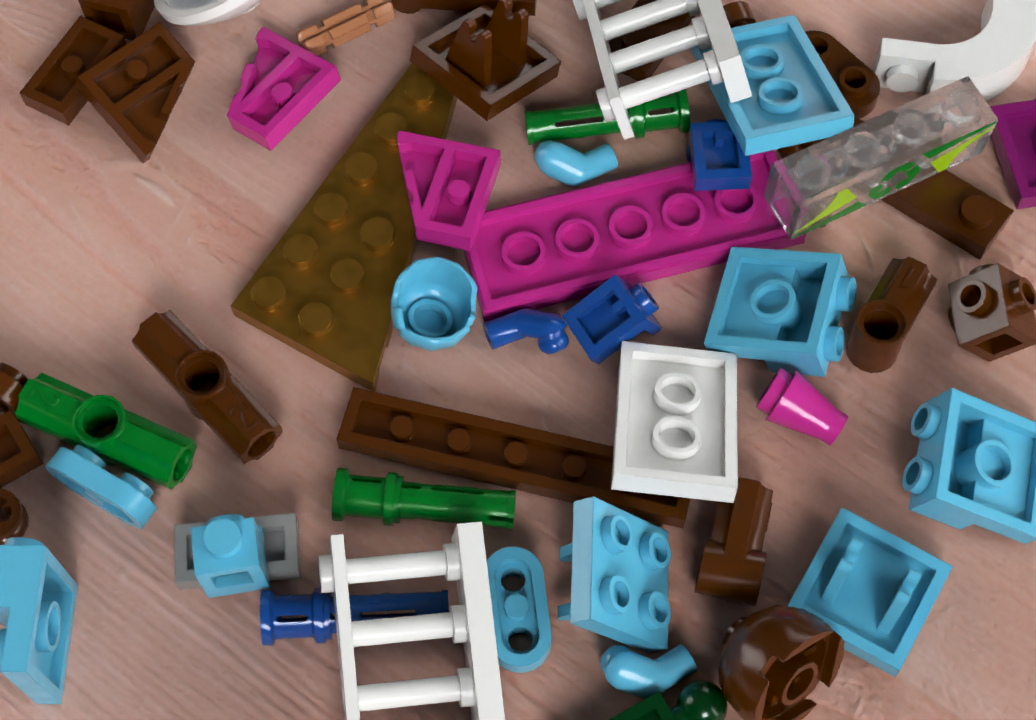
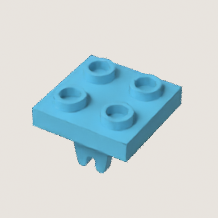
[558,496,671,653]
[788,507,953,677]

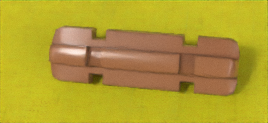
[296,0,395,56]

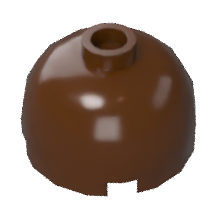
[719,605,844,720]

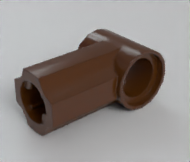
[846,257,937,373]
[694,477,773,606]

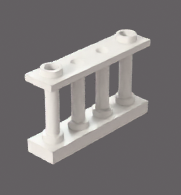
[573,0,752,140]
[318,522,505,720]

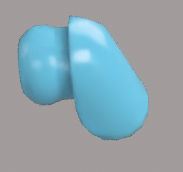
[534,140,618,187]
[600,644,697,699]

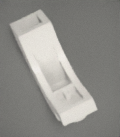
[872,0,1036,111]

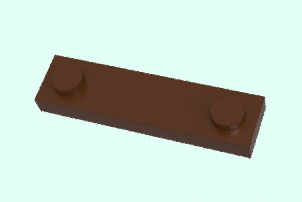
[799,116,1014,260]

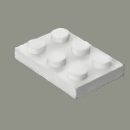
[611,341,738,503]

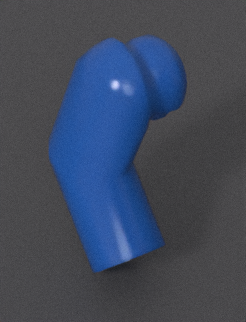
[483,308,569,354]

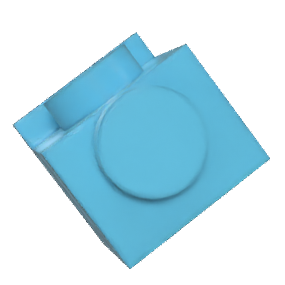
[190,514,270,598]

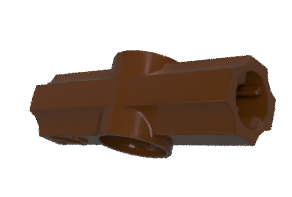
[132,310,283,464]

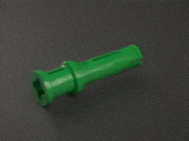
[524,89,690,145]
[332,468,516,529]

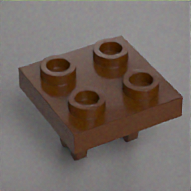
[410,0,561,121]

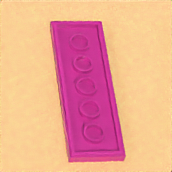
[463,150,807,322]

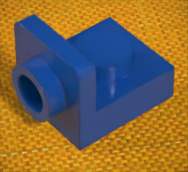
[686,119,752,191]
[562,274,663,364]

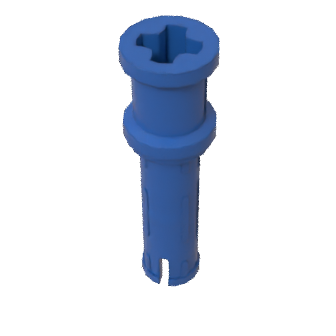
[260,587,449,646]

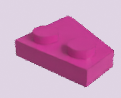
[227,27,341,151]
[397,130,501,251]

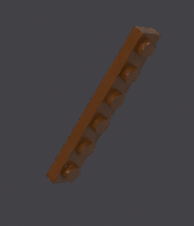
[336,387,691,529]

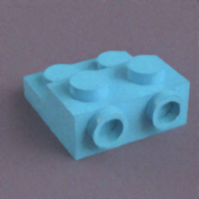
[704,247,857,377]
[902,388,1036,544]
[0,537,78,704]

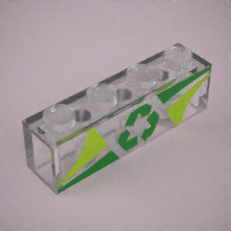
[764,76,999,240]

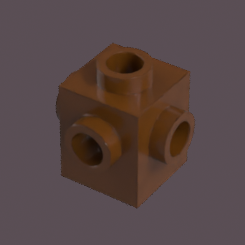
[948,263,1036,362]

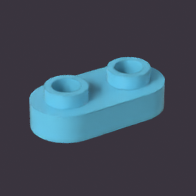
[45,444,157,530]
[487,547,552,673]

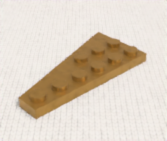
[230,63,458,392]

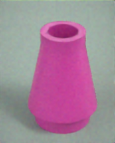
[756,368,848,446]

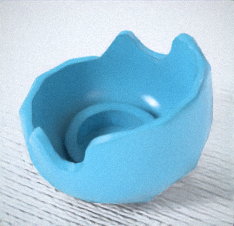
[391,256,478,351]

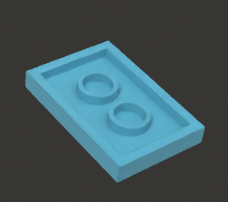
[692,15,855,156]

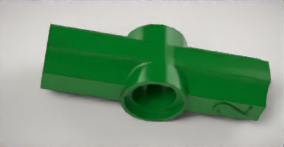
[15,373,197,490]

